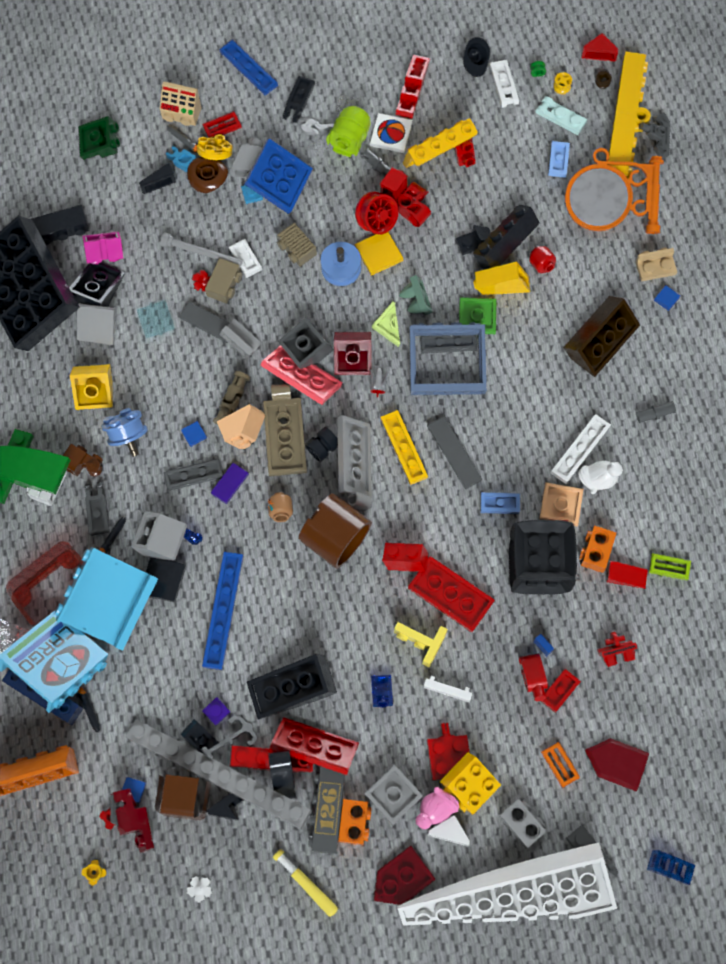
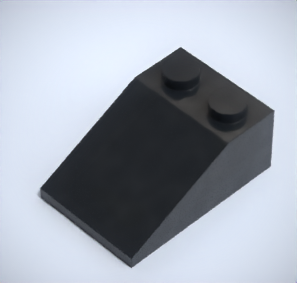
[69,263,125,311]

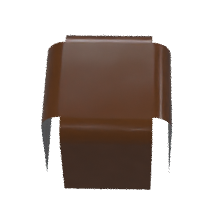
[155,775,211,820]

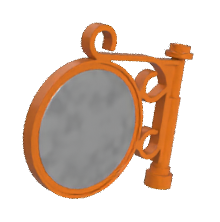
[565,148,664,234]

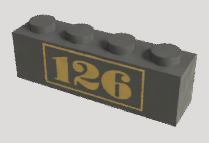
[308,766,345,854]

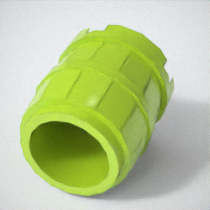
[326,106,371,157]

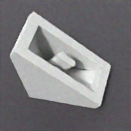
[428,815,470,847]

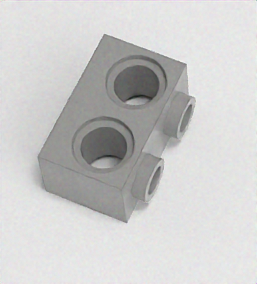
[499,799,547,849]

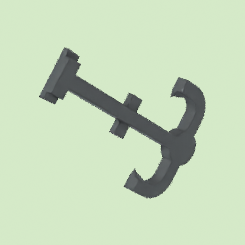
[202,716,257,760]

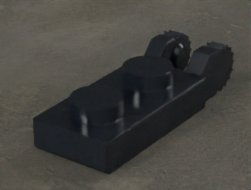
[282,76,315,123]

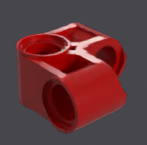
[398,181,431,227]

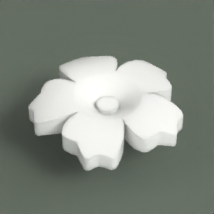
[187,876,212,903]

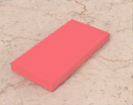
[260,345,342,405]

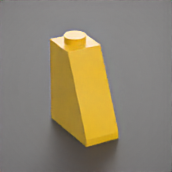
[474,262,530,295]

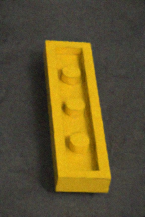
[380,410,428,485]

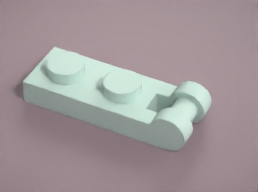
[536,96,587,135]

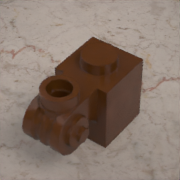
[62,444,103,477]

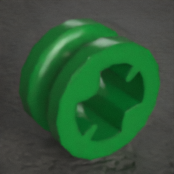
[530,61,546,77]

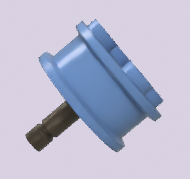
[101,408,148,457]

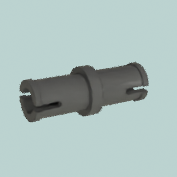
[361,148,391,177]
[636,401,676,424]

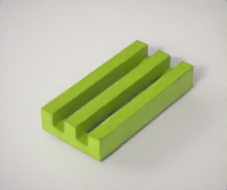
[649,553,691,581]

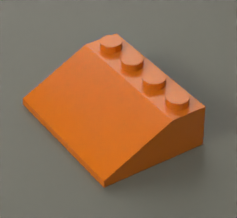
[0,745,79,796]

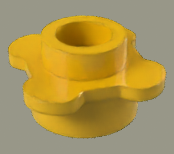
[81,860,107,886]

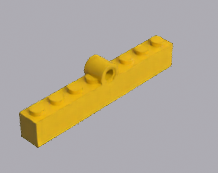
[608,51,651,179]

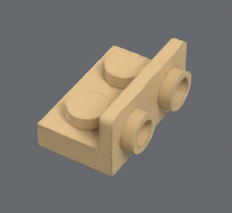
[635,248,677,281]

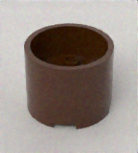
[298,494,372,569]

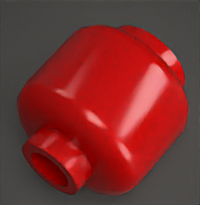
[529,246,556,273]

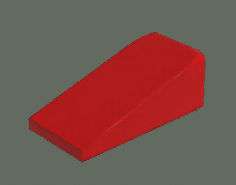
[606,561,648,589]

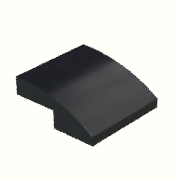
[146,558,187,603]

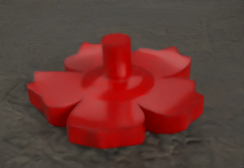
[191,270,211,292]

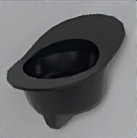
[462,37,490,77]

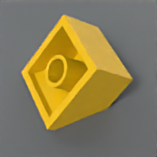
[70,364,113,410]

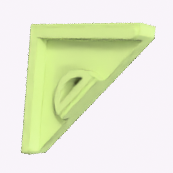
[372,302,400,347]

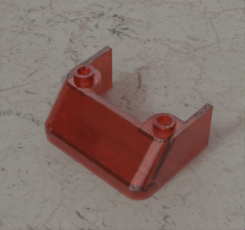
[6,541,84,627]

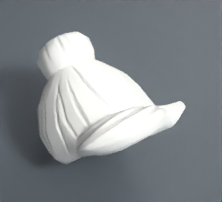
[579,461,623,494]

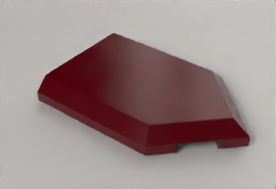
[585,738,649,792]
[373,845,436,905]

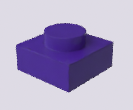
[202,697,231,726]

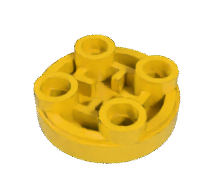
[197,135,233,160]

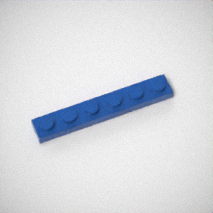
[202,552,244,671]

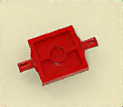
[426,723,470,781]

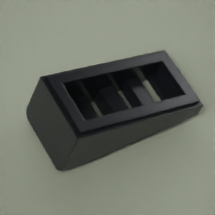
[139,163,176,194]

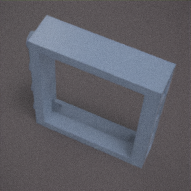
[409,322,487,395]

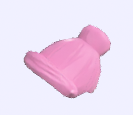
[416,787,459,829]

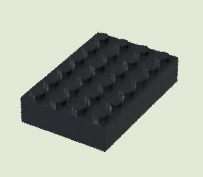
[0,215,80,351]

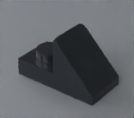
[455,225,491,256]
[180,719,219,755]
[206,793,244,821]

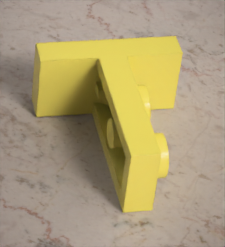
[394,622,448,668]

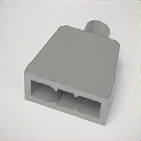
[232,138,263,179]

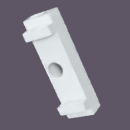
[424,676,472,702]

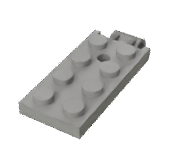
[337,415,372,510]

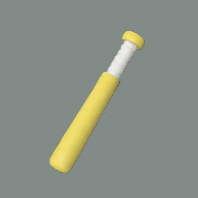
[273,849,338,917]

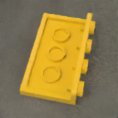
[402,118,478,168]

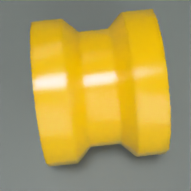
[553,72,572,94]

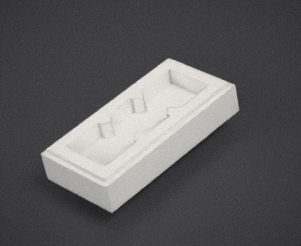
[229,239,262,278]

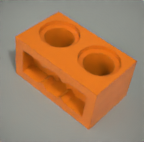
[579,525,617,573]
[338,799,372,845]

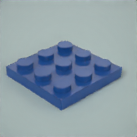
[244,138,313,214]

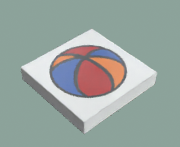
[370,113,412,153]

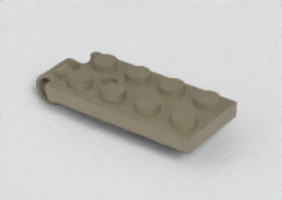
[263,384,307,476]

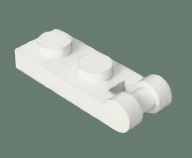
[489,59,519,108]

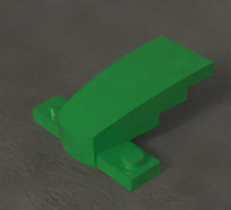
[0,429,71,504]

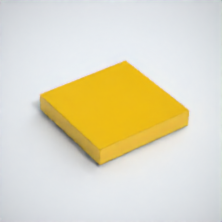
[355,232,403,276]

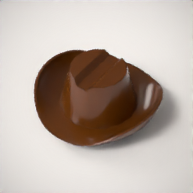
[187,157,228,193]

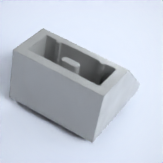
[131,512,188,561]

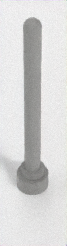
[160,232,243,266]

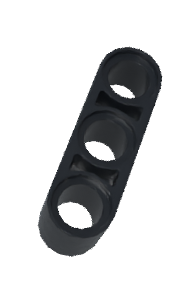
[269,751,296,799]

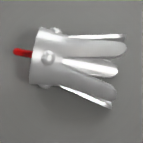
[370,368,389,397]

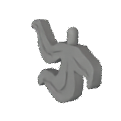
[298,117,334,137]

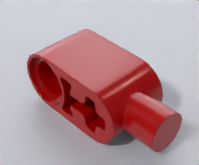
[519,653,548,701]

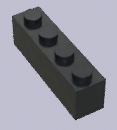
[31,204,90,245]
[473,204,540,270]

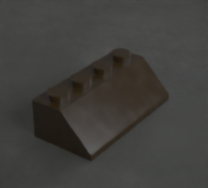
[563,296,640,377]

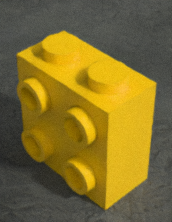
[440,752,501,815]

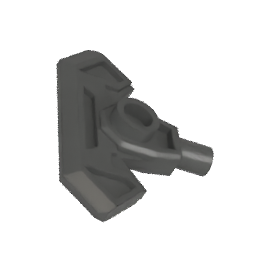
[639,112,670,160]

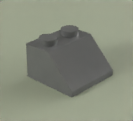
[278,317,334,369]

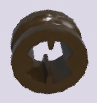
[595,71,612,89]

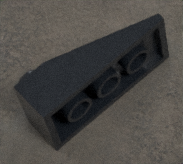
[247,654,337,720]

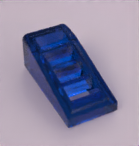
[647,850,695,885]

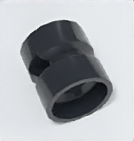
[304,427,338,463]

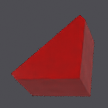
[581,33,619,62]

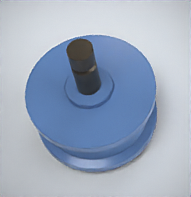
[321,242,361,286]

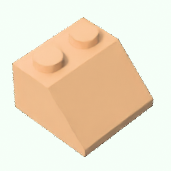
[217,404,265,449]

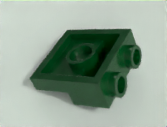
[78,116,120,160]

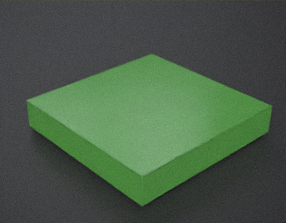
[459,297,496,334]

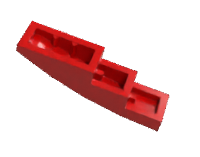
[396,55,430,119]

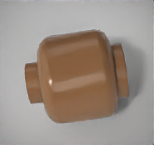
[268,492,293,522]

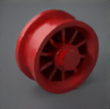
[355,191,398,235]

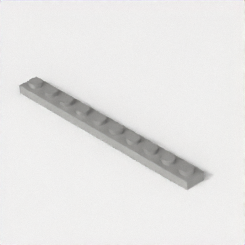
[125,719,311,830]

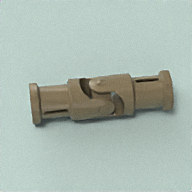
[213,371,250,425]

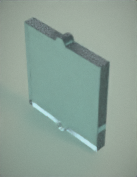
[137,301,175,339]

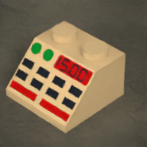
[160,81,201,126]

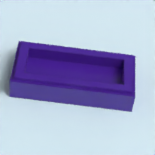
[211,463,249,505]

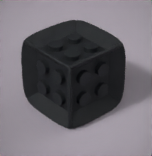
[509,520,577,595]

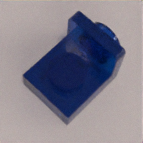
[371,675,393,708]

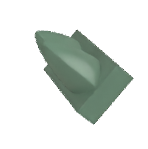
[399,275,433,315]

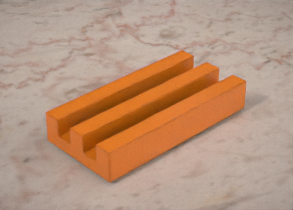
[541,742,580,788]

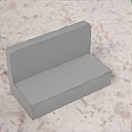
[219,319,261,359]

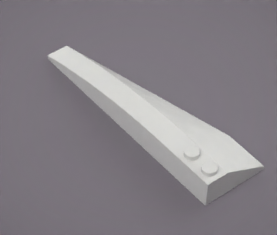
[397,842,617,925]

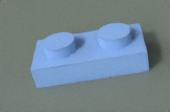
[548,141,570,178]

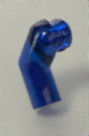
[183,528,203,545]

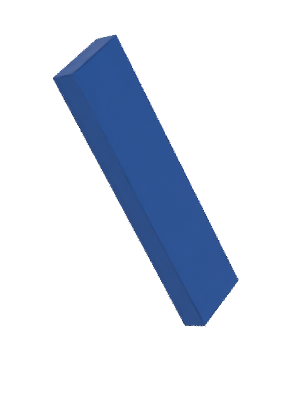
[219,40,278,96]

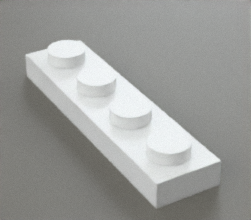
[551,414,611,484]

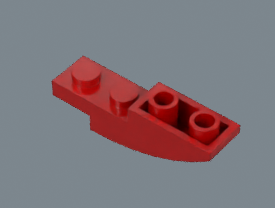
[229,745,313,772]

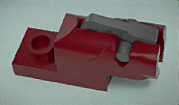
[110,789,154,853]

